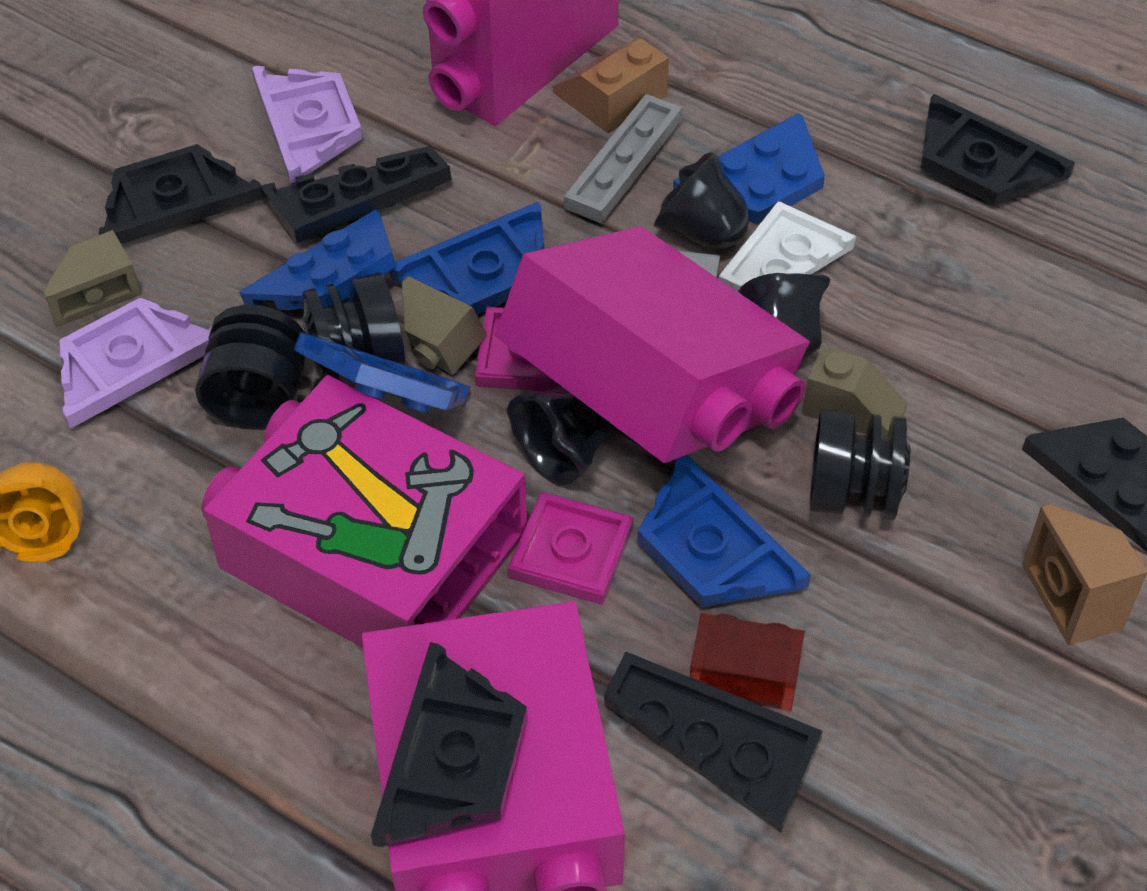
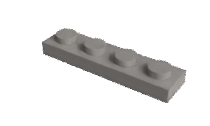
[564,94,682,224]

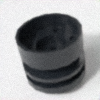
[302,272,405,380]
[195,305,306,430]
[810,408,911,520]

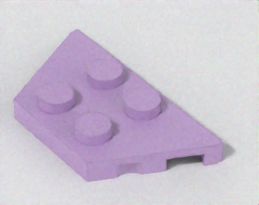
[251,66,363,183]
[59,298,211,429]

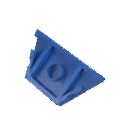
[673,113,825,224]
[390,202,544,314]
[239,209,397,310]
[294,332,471,413]
[637,455,811,607]

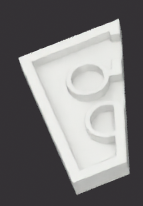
[718,201,857,292]

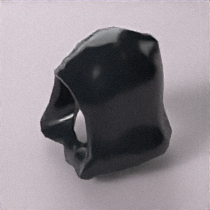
[653,152,749,250]
[738,273,831,361]
[507,385,613,486]

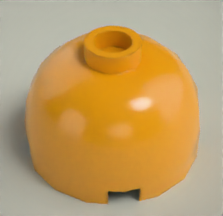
[0,462,84,562]

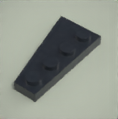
[261,146,452,243]
[604,652,823,833]

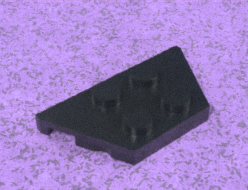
[921,94,1075,205]
[98,144,264,244]
[1022,417,1147,552]
[371,642,527,847]

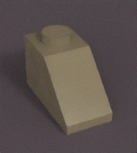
[43,230,141,327]
[402,276,487,375]
[802,345,907,437]

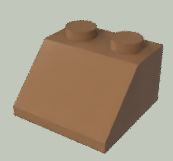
[552,38,669,133]
[1022,504,1147,646]

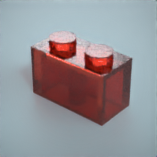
[689,613,805,711]

